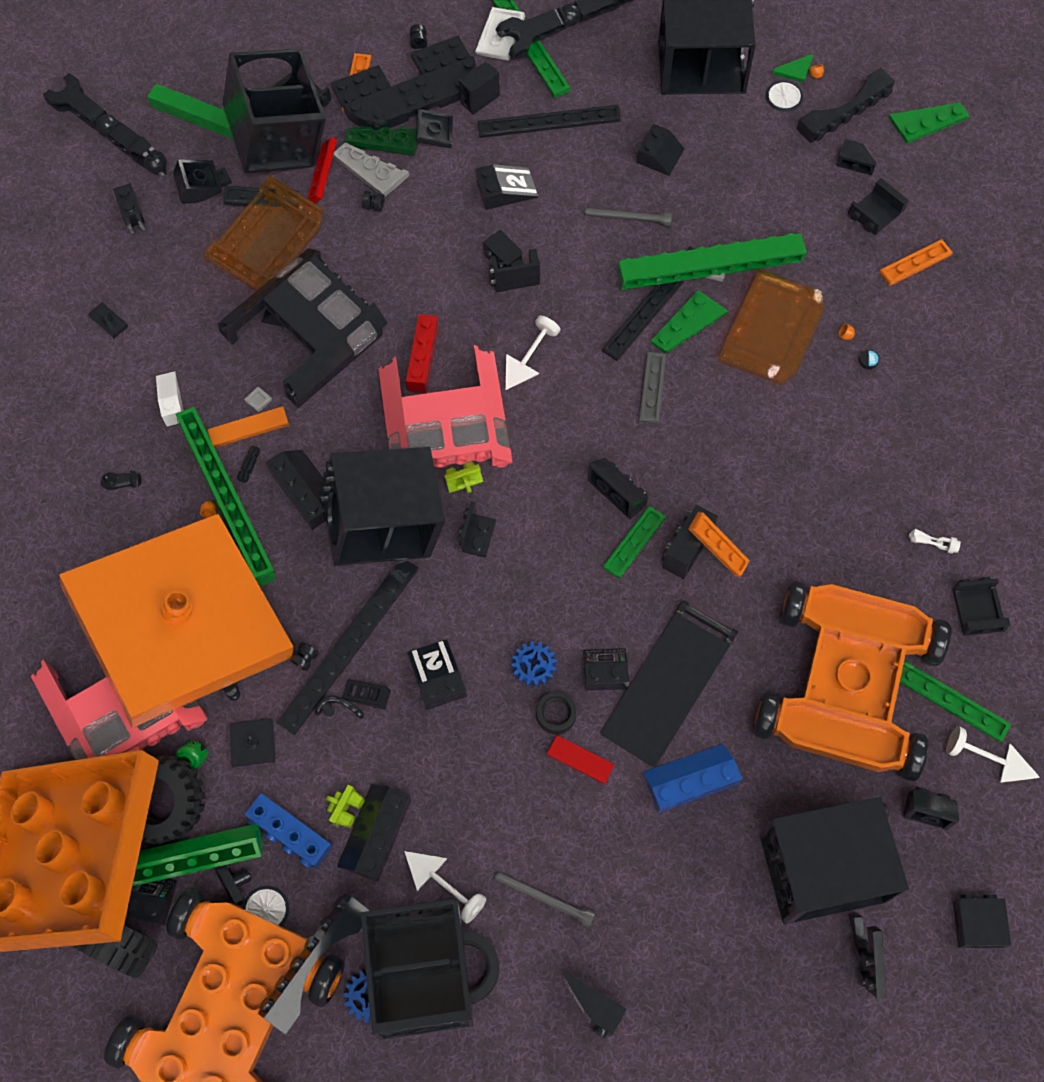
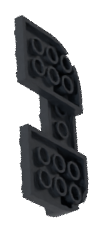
[331,35,476,130]

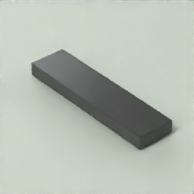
[639,352,666,424]

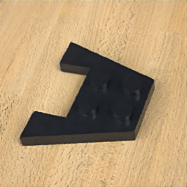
[848,913,886,999]

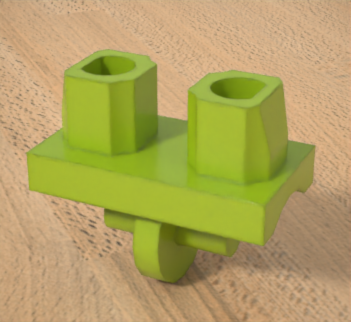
[445,461,483,493]
[325,785,365,828]

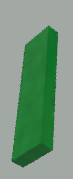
[603,506,666,579]

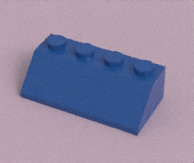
[642,744,742,813]

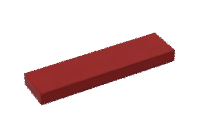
[306,137,337,205]

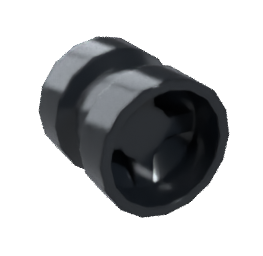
[410,24,427,49]
[362,190,385,212]
[289,642,319,671]

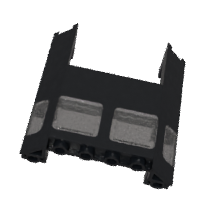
[217,248,388,408]

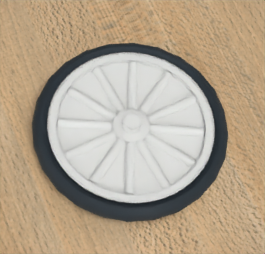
[766,81,803,112]
[242,886,290,926]

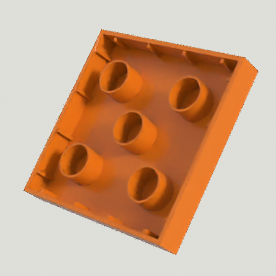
[59,514,294,728]
[0,750,159,952]

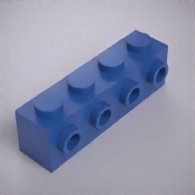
[244,793,333,869]

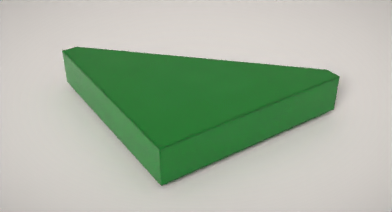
[773,54,814,83]

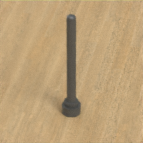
[584,208,672,227]
[494,872,596,929]

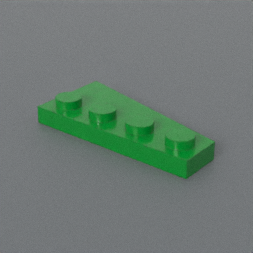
[888,103,970,144]
[651,290,728,354]

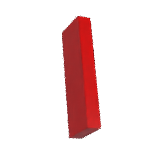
[547,735,615,785]

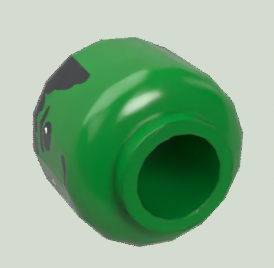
[175,739,208,770]

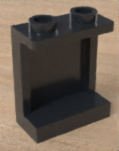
[952,577,1011,636]

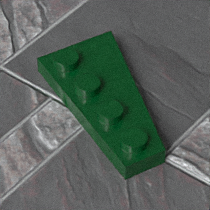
[344,126,419,156]

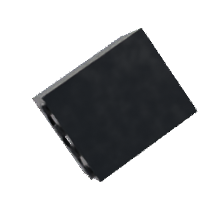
[658,0,756,95]
[222,48,326,173]
[319,447,445,566]
[760,797,909,925]
[361,899,474,1040]

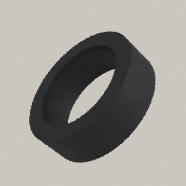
[463,931,499,1004]

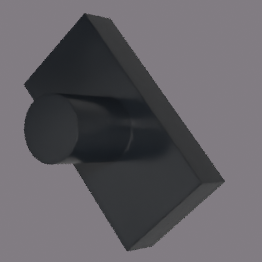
[88,302,128,339]
[214,865,251,906]

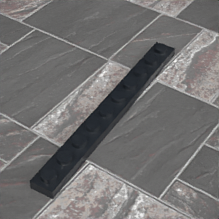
[277,560,419,735]

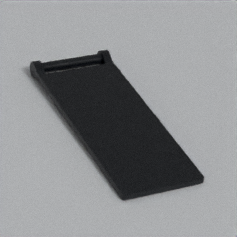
[600,600,739,767]

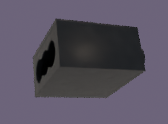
[459,61,500,115]
[953,894,1011,948]

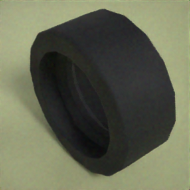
[536,691,577,735]

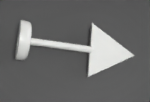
[506,315,560,390]
[946,726,1040,783]
[404,851,486,923]

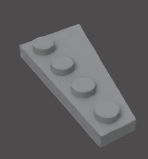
[333,143,409,197]

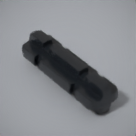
[237,445,260,483]

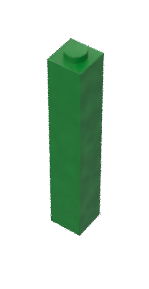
[147,84,233,139]

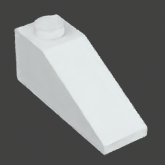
[156,371,184,426]

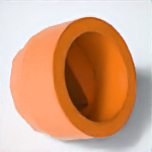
[809,64,824,79]
[838,323,855,340]
[200,501,217,518]

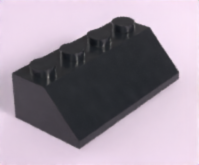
[265,450,326,530]
[337,784,412,882]

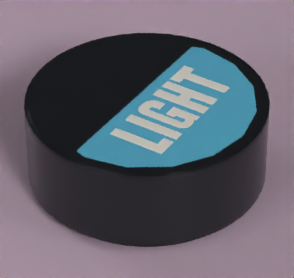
[859,350,880,370]

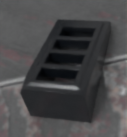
[343,679,391,710]

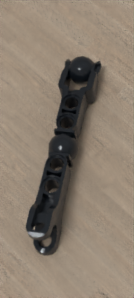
[495,0,634,60]
[43,73,167,176]

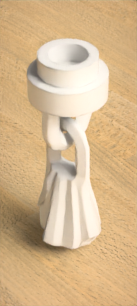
[908,529,961,554]

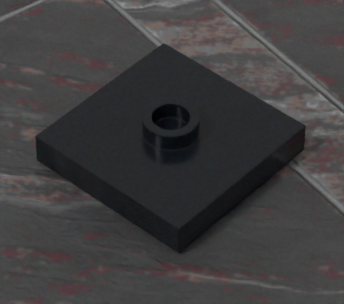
[416,109,453,148]
[229,719,276,767]

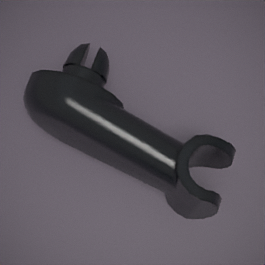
[101,470,142,490]

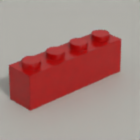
[406,314,439,394]

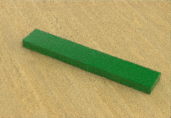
[900,661,1012,743]

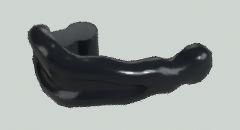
[315,696,364,719]

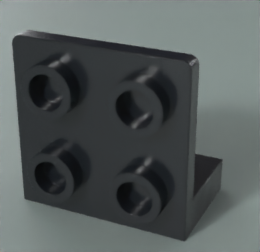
[458,501,496,558]

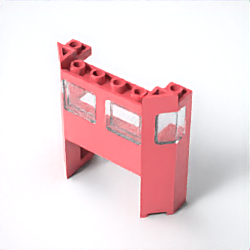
[378,345,513,468]
[31,659,208,760]

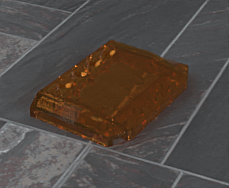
[203,175,323,291]
[718,269,825,385]

